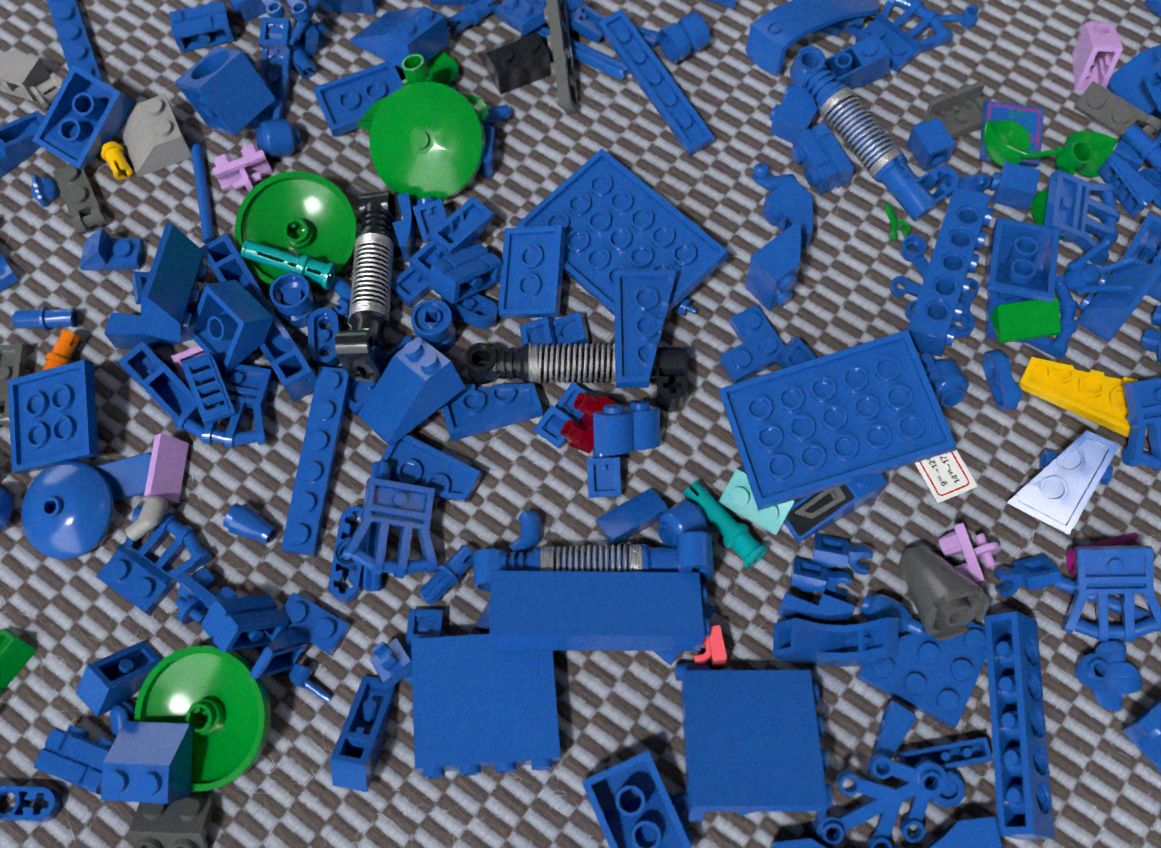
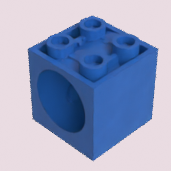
[174,46,276,136]

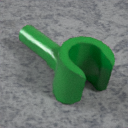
[884,204,910,241]

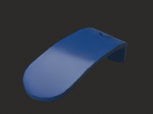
[745,0,880,74]

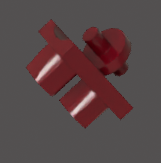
[560,392,615,454]

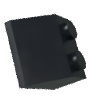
[478,32,551,95]

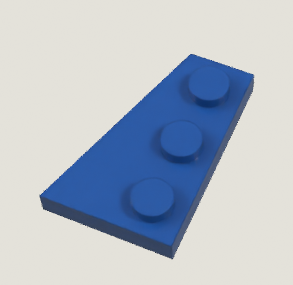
[380,434,483,503]

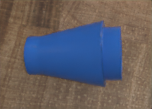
[223,503,276,545]

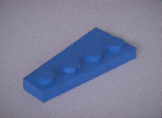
[614,270,677,388]

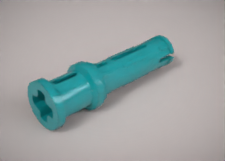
[241,239,337,290]
[683,480,769,569]

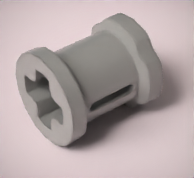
[29,73,62,109]

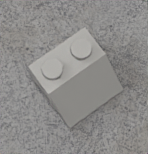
[120,94,192,178]

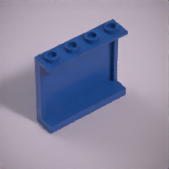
[411,634,561,779]
[681,670,833,821]

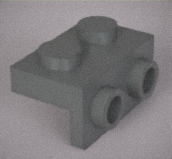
[924,81,985,139]
[128,797,215,848]

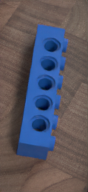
[907,187,994,357]
[984,611,1055,840]

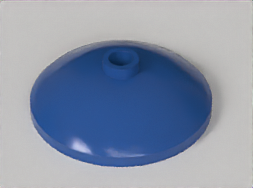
[21,461,114,559]

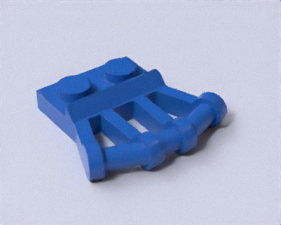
[493,0,583,36]
[855,0,954,73]
[1044,170,1121,265]
[985,275,1078,358]
[175,363,273,449]
[1122,377,1161,471]
[340,477,437,579]
[96,505,212,616]
[1061,545,1161,642]

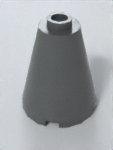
[899,545,990,641]

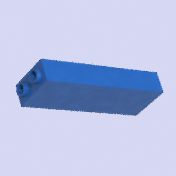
[490,571,710,651]

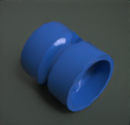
[658,12,711,63]
[269,273,319,328]
[411,299,457,354]

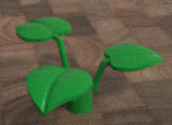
[356,50,489,132]
[983,120,1117,240]

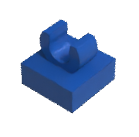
[297,20,328,56]
[369,637,412,688]

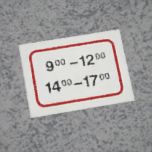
[915,450,978,503]

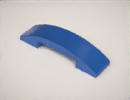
[250,17,292,129]

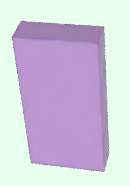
[144,433,189,505]

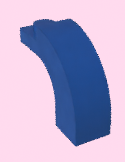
[773,617,899,667]

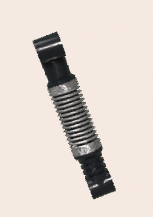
[335,190,396,382]
[465,342,689,412]

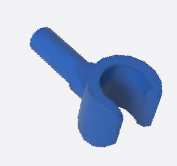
[939,5,979,28]
[289,663,332,703]

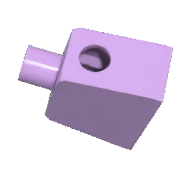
[1072,21,1123,91]

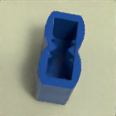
[593,400,660,455]

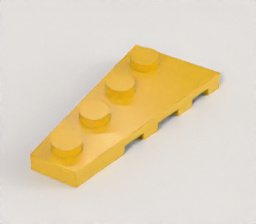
[1018,357,1147,438]

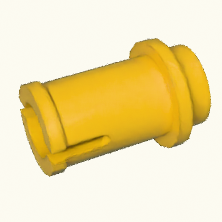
[101,141,133,180]

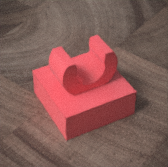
[694,625,727,668]

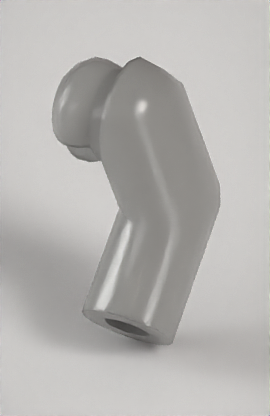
[125,496,168,541]

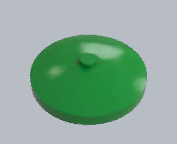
[369,81,485,201]
[235,171,358,290]
[134,646,271,791]

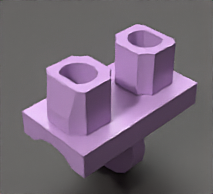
[212,143,272,192]
[938,523,1001,588]

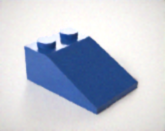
[350,6,449,68]
[32,65,137,170]
[985,217,1060,303]
[358,336,466,446]
[581,750,692,848]

